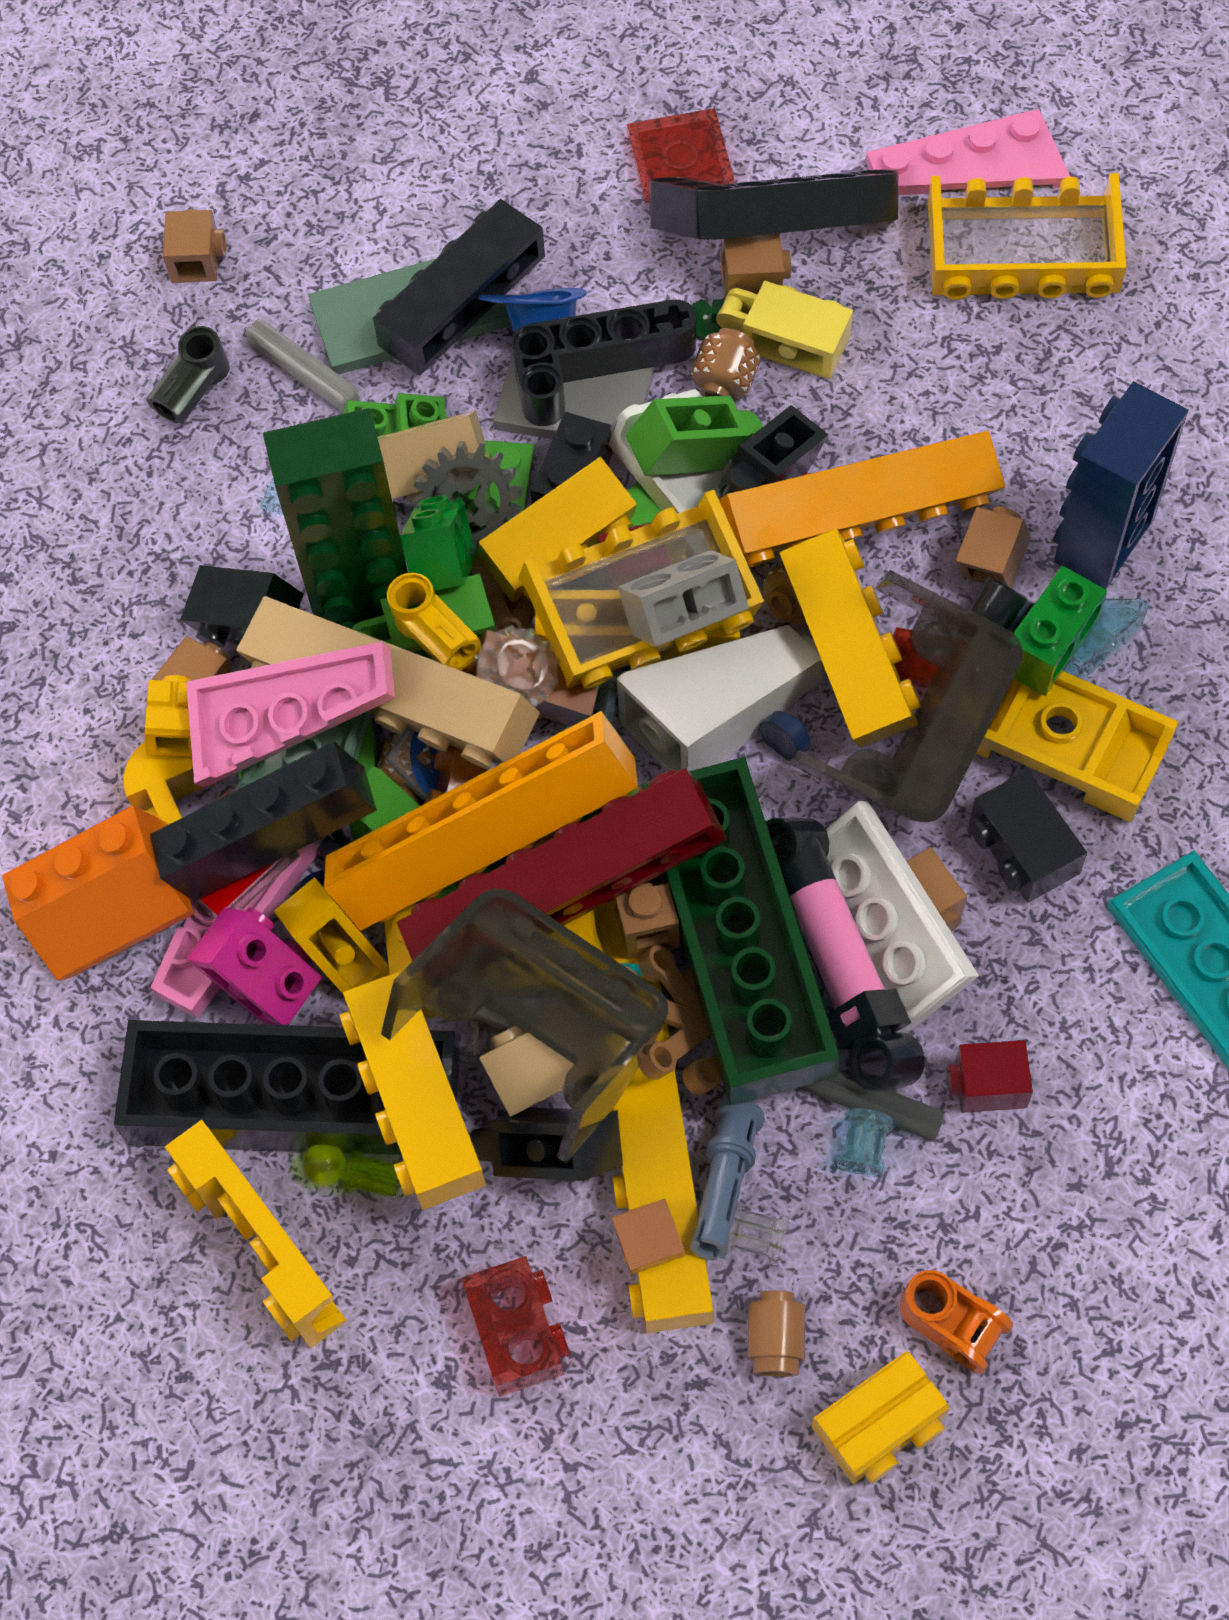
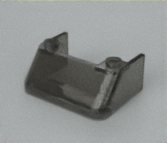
[786,570,1023,823]
[381,889,669,1163]

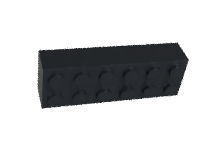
[113,1020,461,1155]

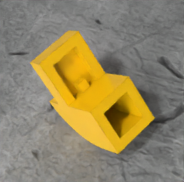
[123,742,212,825]

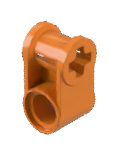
[900,1270,1013,1374]

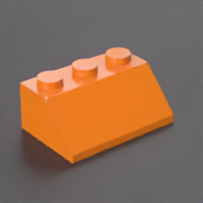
[2,805,194,981]

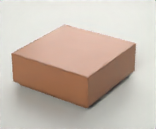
[611,1198,685,1275]

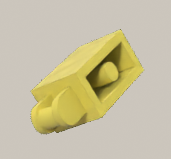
[716,280,853,379]

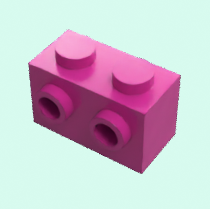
[187,907,323,1025]

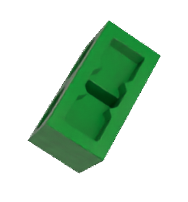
[400,495,477,591]
[1001,565,1107,696]

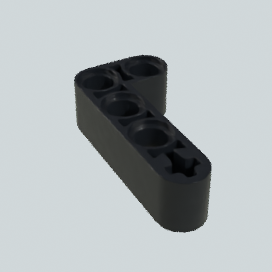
[512,299,697,426]

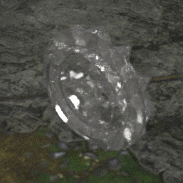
[477,625,560,707]

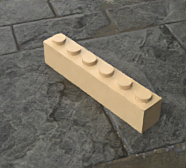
[236,596,540,769]

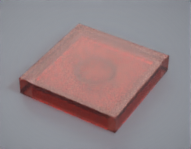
[627,108,734,204]

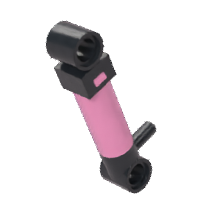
[766,818,925,1091]

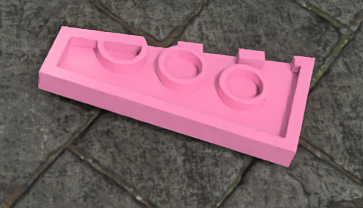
[866,109,1070,195]
[186,641,395,788]
[150,842,318,1019]

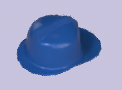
[478,287,586,333]

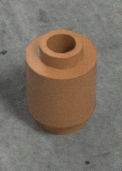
[747,1290,805,1377]

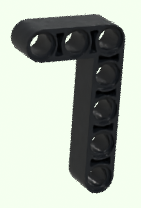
[649,169,899,240]

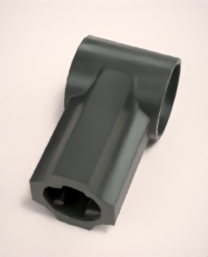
[146,326,230,424]

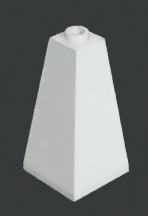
[617,625,823,771]

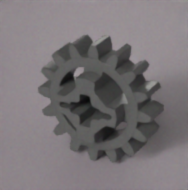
[412,441,522,550]

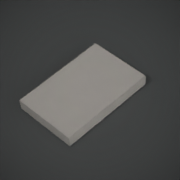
[493,352,654,439]

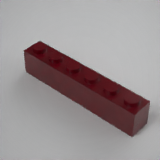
[396,768,727,991]

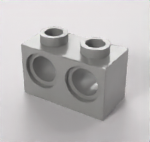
[617,550,749,647]

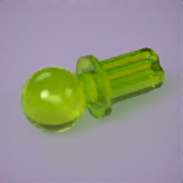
[302,1145,401,1197]

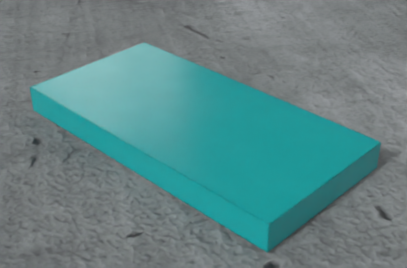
[1106,850,1229,1069]

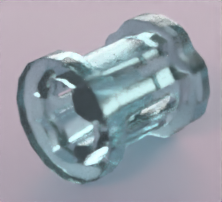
[836,1108,894,1177]

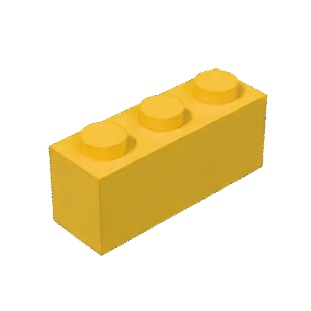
[477,456,637,603]

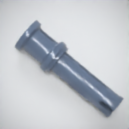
[690,1099,765,1261]

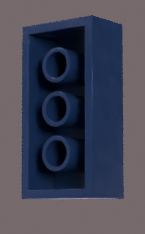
[1053,381,1189,589]

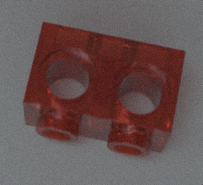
[461,1256,570,1397]

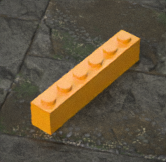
[719,430,1006,567]
[324,711,638,931]

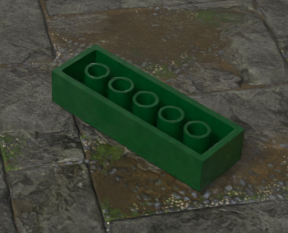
[263,408,408,629]
[641,757,840,1106]

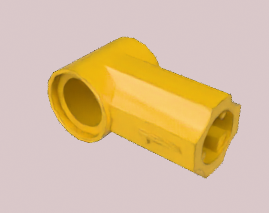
[387,572,481,671]

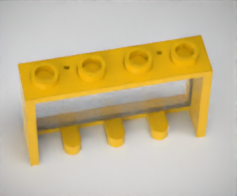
[927,173,1127,300]
[518,490,764,689]

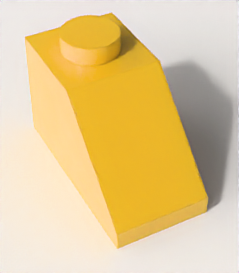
[274,877,389,994]

